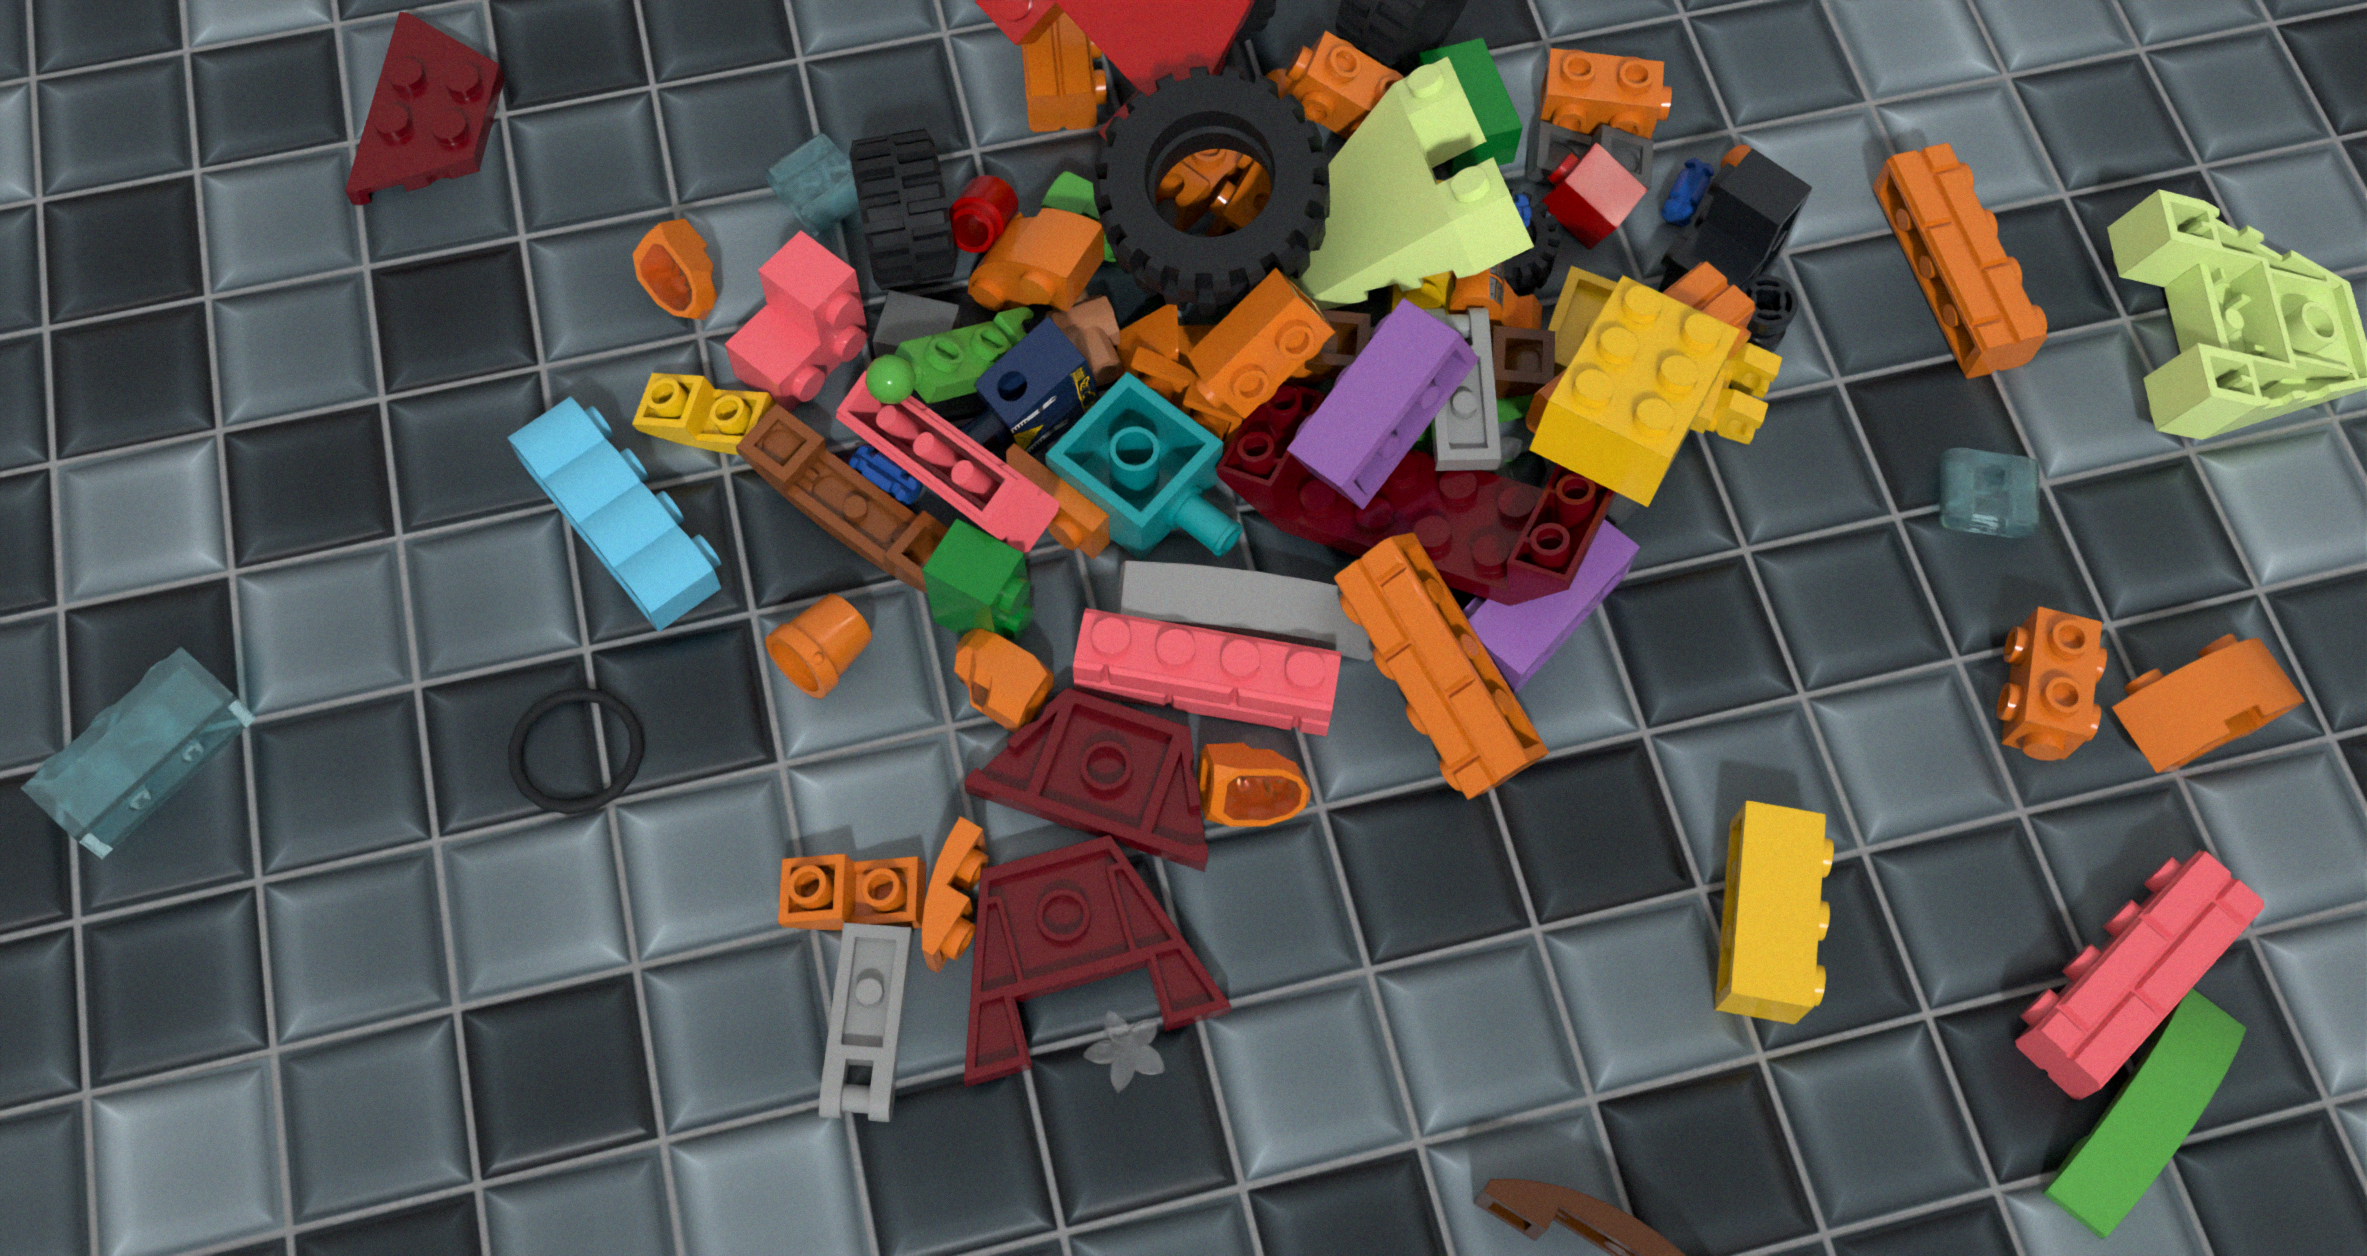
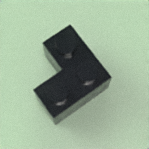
[1658,148,1813,293]

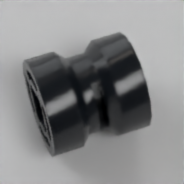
[1740,275,1799,353]

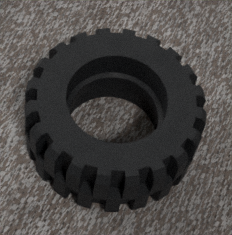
[1093,66,1330,316]

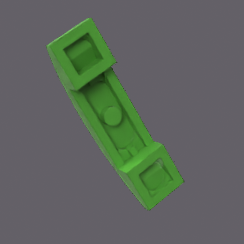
[2042,988,2246,1239]

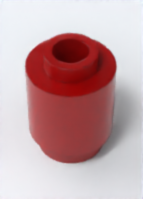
[949,175,1019,253]

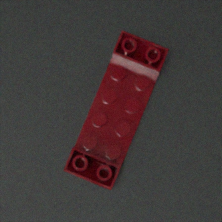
[1216,381,1617,606]

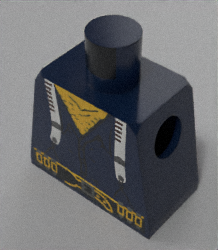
[959,317,1100,456]

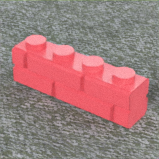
[835,370,1060,554]
[1073,608,1342,736]
[2014,850,2265,1101]

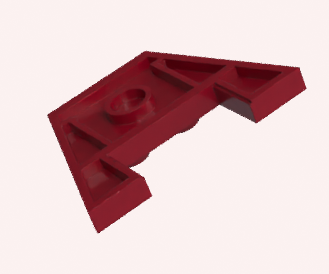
[964,835,1231,1087]

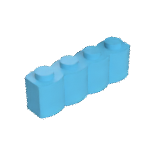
[507,396,721,632]

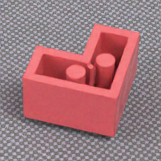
[725,230,869,413]

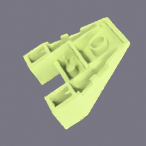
[1288,56,1534,310]
[2107,189,2367,440]

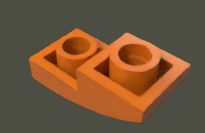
[1129,346,1243,457]
[922,816,989,974]
[778,853,926,930]

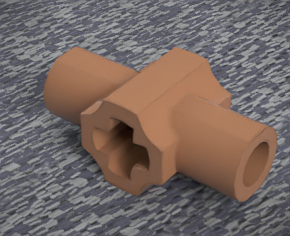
[1045,288,1123,386]

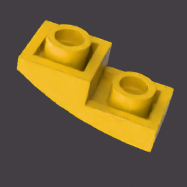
[632,373,776,455]

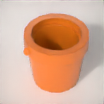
[765,593,872,699]

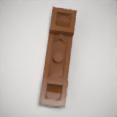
[736,403,949,593]

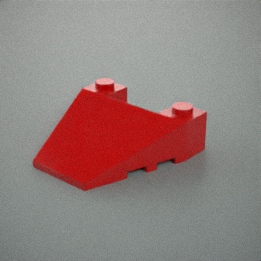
[975,0,1255,143]

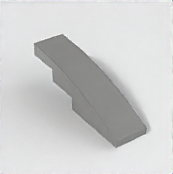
[1116,560,1375,662]

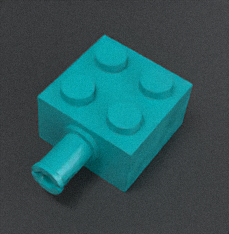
[1045,371,1243,561]

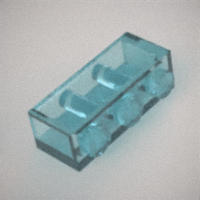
[21,647,256,859]

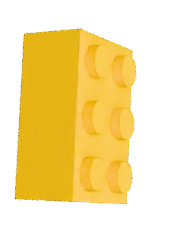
[1529,275,1740,507]

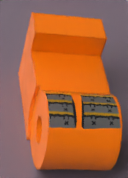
[1449,263,1542,334]

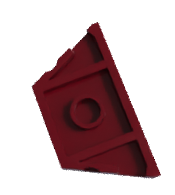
[345,12,505,205]
[964,688,1208,872]

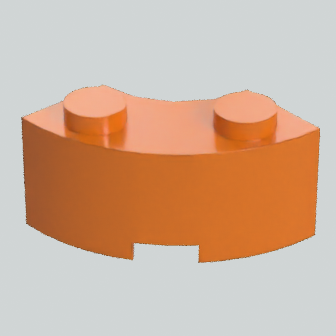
[968,208,1104,312]
[2111,633,2305,773]

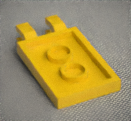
[1547,265,1783,445]

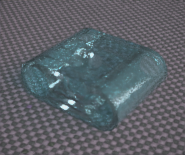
[763,132,860,236]
[1939,448,2040,539]

